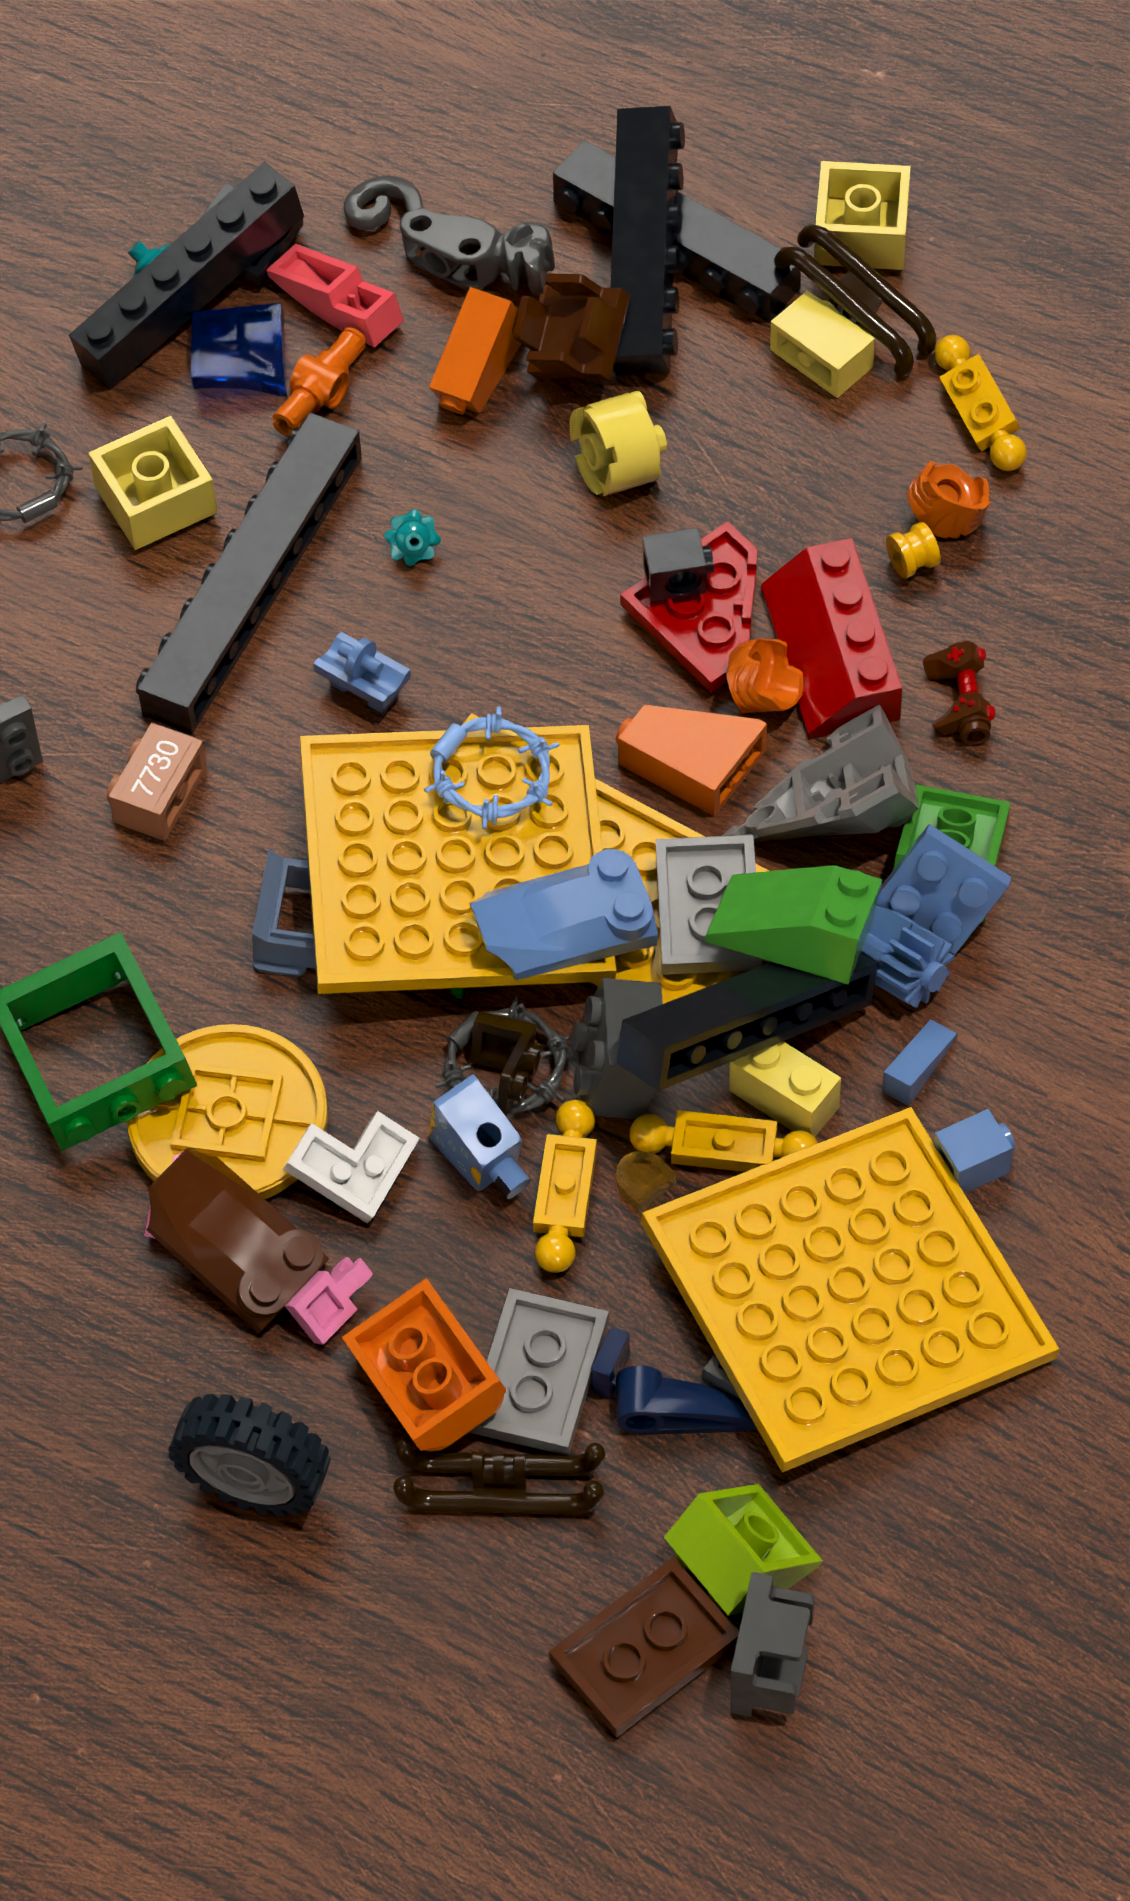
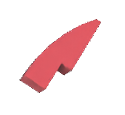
[266,244,404,347]

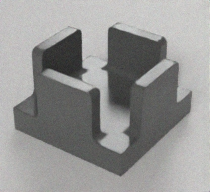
[730,1572,815,1717]

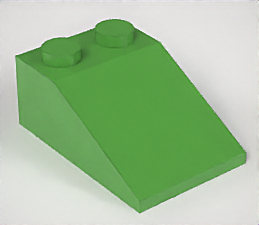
[893,784,1011,922]
[705,865,883,984]

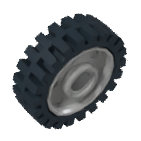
[168,1394,331,1517]

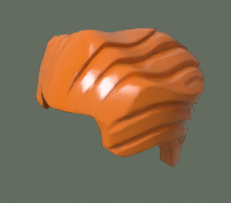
[907,461,991,538]
[727,638,804,713]

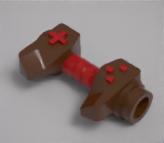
[923,640,996,745]

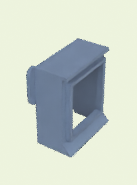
[252,849,316,977]

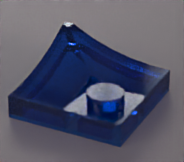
[191,303,287,397]

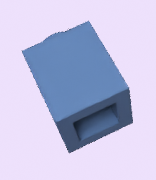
[934,1109,1016,1193]

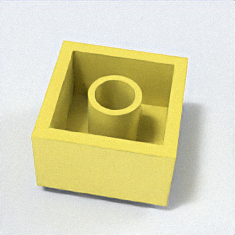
[814,161,911,270]
[88,416,218,550]

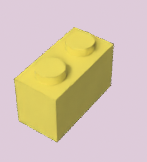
[770,290,875,398]
[729,1041,841,1137]

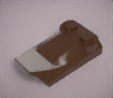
[146,1148,329,1335]

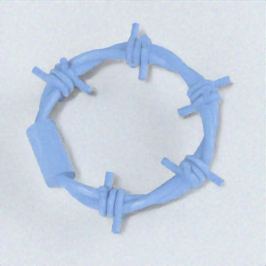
[424,706,559,829]

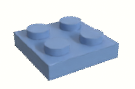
[877,824,1011,955]

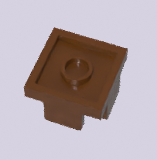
[512,274,630,381]

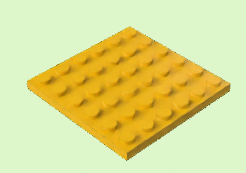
[300,725,616,994]
[641,1107,1059,1473]

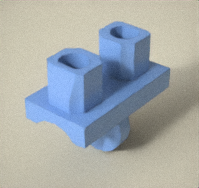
[313,631,411,713]

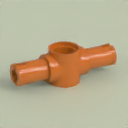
[272,327,366,437]

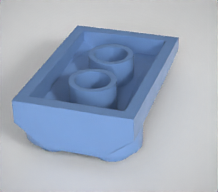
[469,849,658,980]

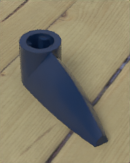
[616,1365,757,1434]

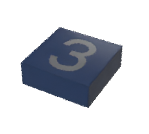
[591,1327,630,1399]

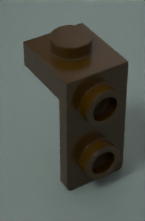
[470,1011,542,1117]

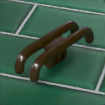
[774,225,937,377]
[393,1438,606,1515]

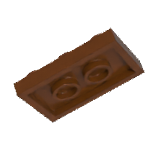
[549,1557,739,1738]

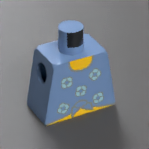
[428,1074,531,1199]

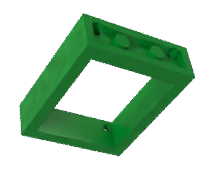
[0,932,198,1152]

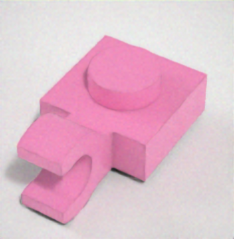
[285,1257,373,1344]

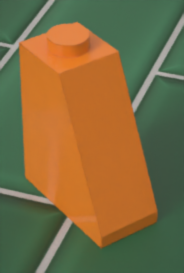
[429,287,521,415]
[615,705,767,817]

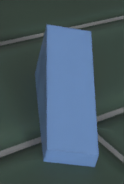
[882,1019,957,1106]

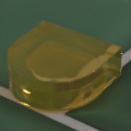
[616,1151,677,1212]

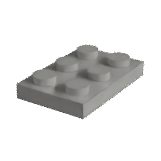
[656,835,762,975]
[468,1288,609,1456]

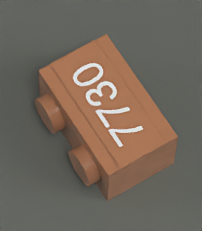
[107,722,207,841]

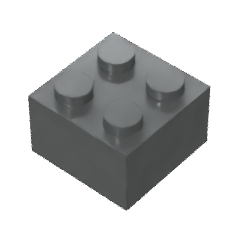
[571,978,663,1119]

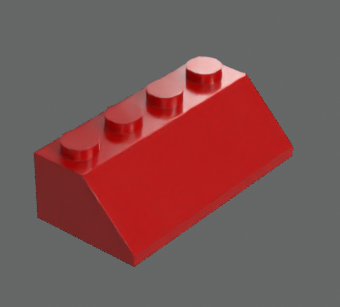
[761,538,902,740]

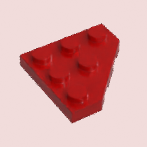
[620,521,758,693]

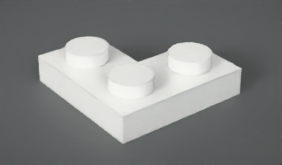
[282,1111,420,1223]

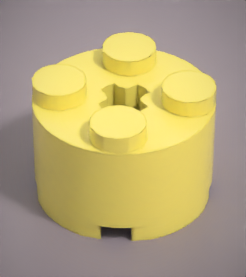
[570,391,667,496]

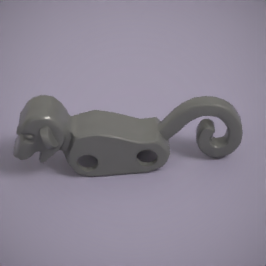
[344,176,555,295]

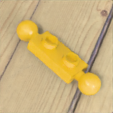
[934,335,1027,471]
[533,1100,597,1273]
[629,1110,818,1172]

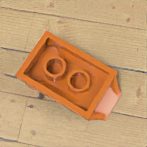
[342,1278,507,1452]

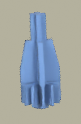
[861,906,954,1007]

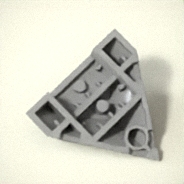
[722,704,920,842]

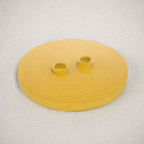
[127,1024,328,1199]

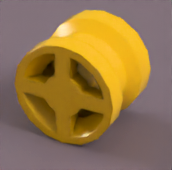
[886,522,941,579]

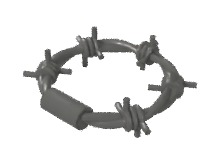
[0,423,83,523]
[435,996,571,1114]

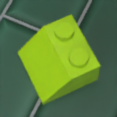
[664,1484,823,1616]

